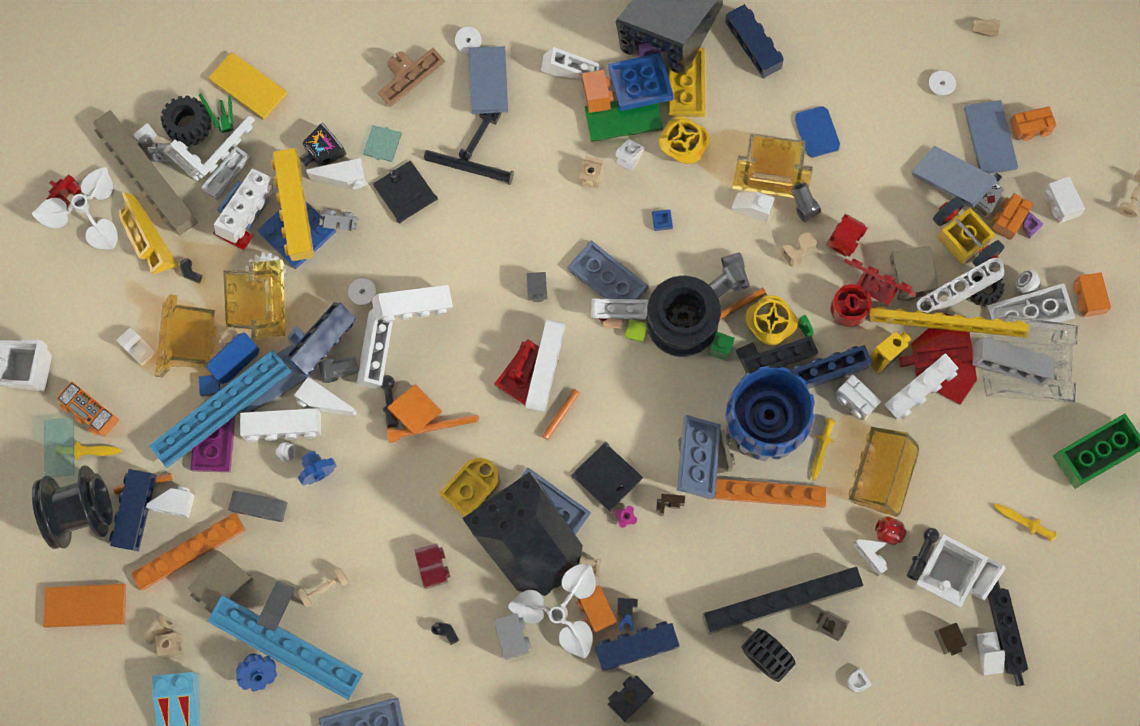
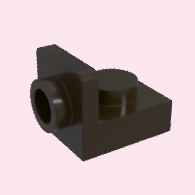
[656,494,685,516]

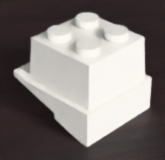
[0,340,52,392]
[916,534,988,608]

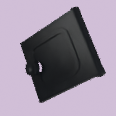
[373,160,438,224]
[571,441,643,512]

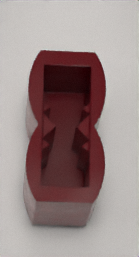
[414,543,451,590]

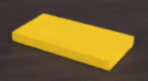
[668,48,705,117]
[208,52,287,120]

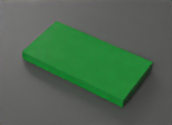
[584,101,663,142]

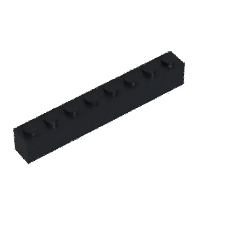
[702,566,864,635]

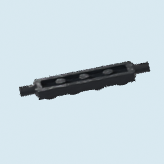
[988,580,1028,687]

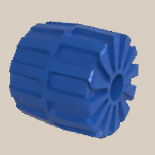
[726,366,815,461]

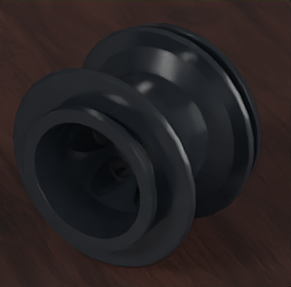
[646,275,721,357]
[32,465,113,549]

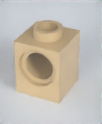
[155,632,184,659]

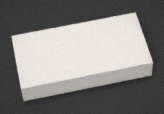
[969,558,1006,600]

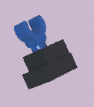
[617,598,638,632]

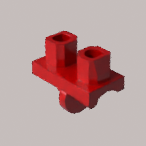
[46,174,82,208]

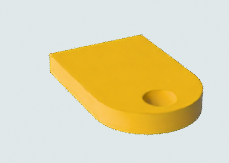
[439,458,499,517]

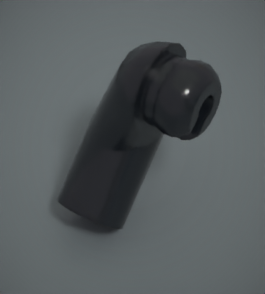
[179,258,202,283]
[431,622,459,645]

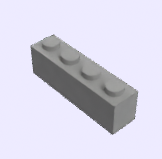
[973,337,1054,386]

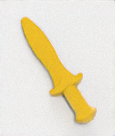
[811,418,836,481]
[55,441,122,460]
[994,504,1057,542]

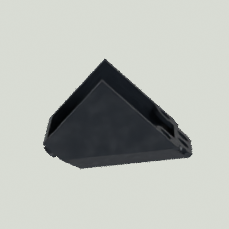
[462,471,583,596]

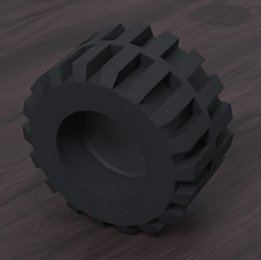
[160,95,211,146]
[741,628,796,682]

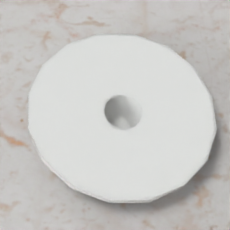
[455,27,482,54]
[929,70,956,96]
[348,278,376,305]

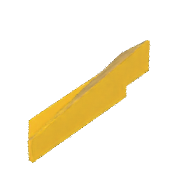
[118,192,178,274]

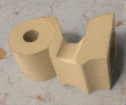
[780,232,818,266]

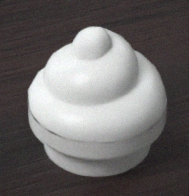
[275,442,296,462]

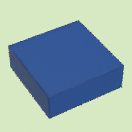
[652,209,673,231]
[199,375,220,397]

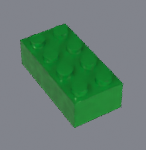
[1053,413,1140,489]

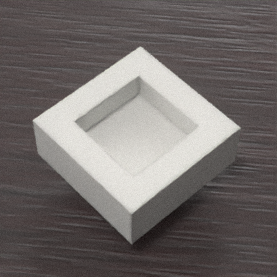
[133,123,157,147]

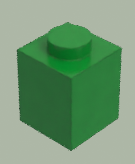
[709,331,735,361]

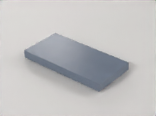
[469,46,508,114]
[964,100,1018,174]
[911,146,996,208]
[567,240,649,300]
[225,345,311,413]
[677,415,721,500]
[520,468,591,535]
[319,698,405,726]

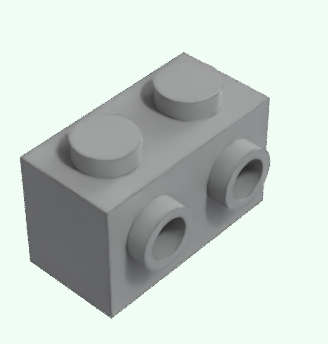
[494,613,531,660]

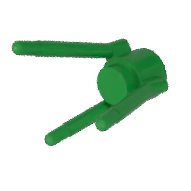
[199,93,234,133]

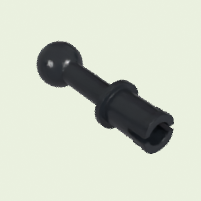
[381,375,398,428]
[906,528,940,581]

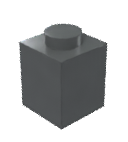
[527,272,547,302]

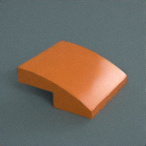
[388,384,442,436]

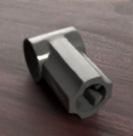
[791,182,821,222]
[721,252,750,292]
[709,263,746,298]
[318,356,359,383]

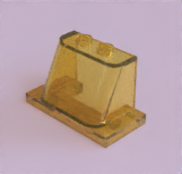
[732,133,813,198]
[223,260,286,339]
[155,294,216,378]

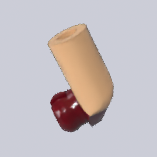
[598,318,623,329]

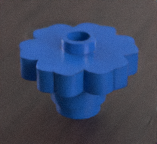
[298,451,337,486]
[235,653,277,692]

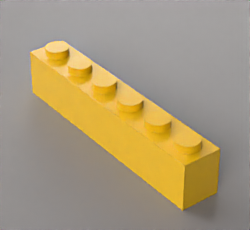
[271,148,315,261]

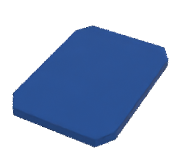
[795,106,840,158]
[206,332,260,384]

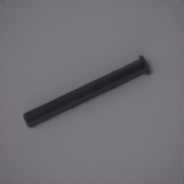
[424,150,514,185]

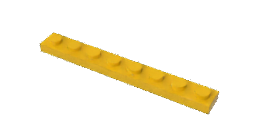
[869,307,1030,338]

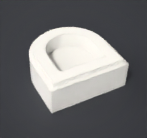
[847,667,872,693]

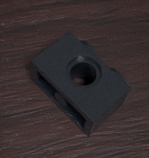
[608,675,654,723]

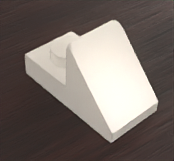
[615,139,645,170]
[117,327,156,366]
[853,539,888,576]
[975,632,1005,676]

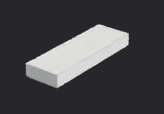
[201,146,251,200]
[591,299,648,319]

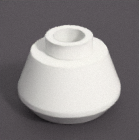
[1016,270,1041,294]

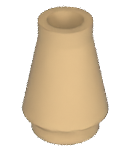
[973,19,1000,37]
[143,615,173,644]

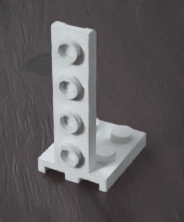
[163,116,255,182]

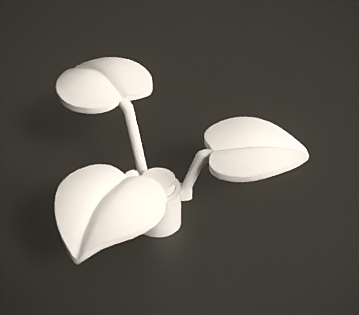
[32,167,118,250]
[508,564,596,658]

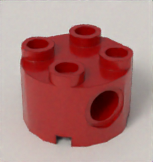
[826,213,868,257]
[830,284,872,327]

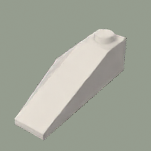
[988,283,1075,324]

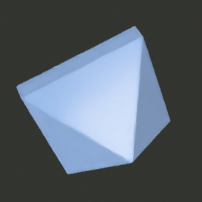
[287,326,305,347]

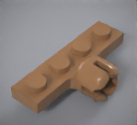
[378,48,445,107]

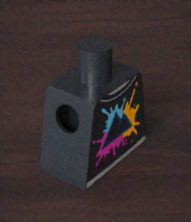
[299,122,346,167]

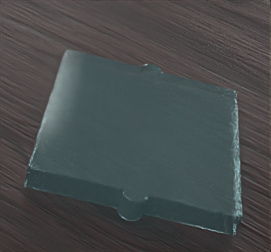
[363,125,402,162]

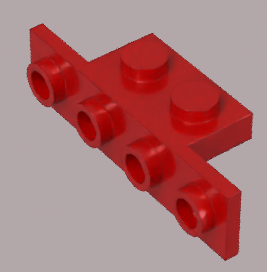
[844,258,916,306]

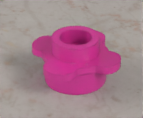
[615,506,637,528]

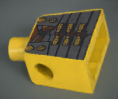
[870,332,911,374]

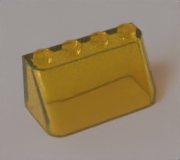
[849,427,919,517]

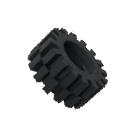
[970,270,1005,307]

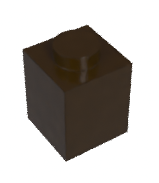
[934,622,967,656]

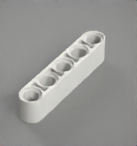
[917,258,1005,314]
[526,319,566,413]

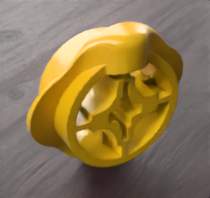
[659,117,710,164]
[745,295,798,345]

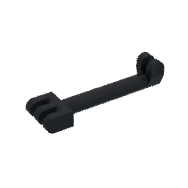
[459,113,501,161]

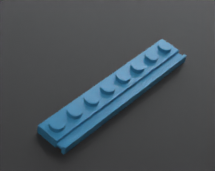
[149,350,291,468]
[207,595,363,700]

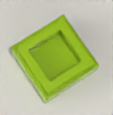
[625,319,647,343]

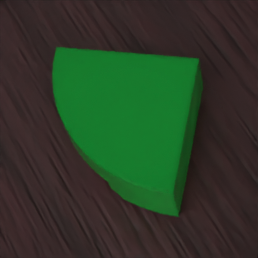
[798,314,814,337]

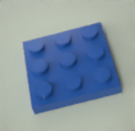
[608,53,674,111]
[257,202,336,269]

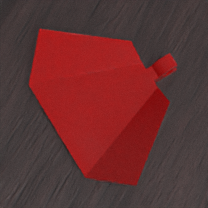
[899,313,977,405]

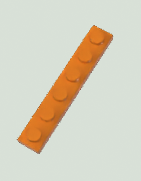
[713,479,826,508]
[131,512,246,591]

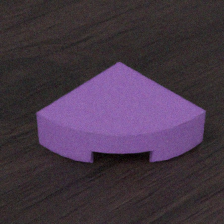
[1023,212,1043,239]

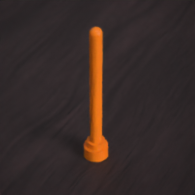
[386,415,479,443]

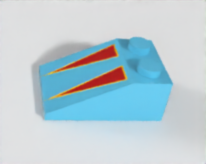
[152,672,200,726]

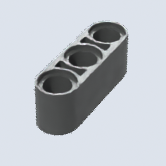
[228,491,288,522]
[256,580,295,632]

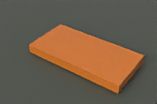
[43,584,126,628]

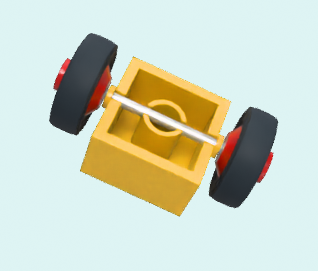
[933,197,1005,267]

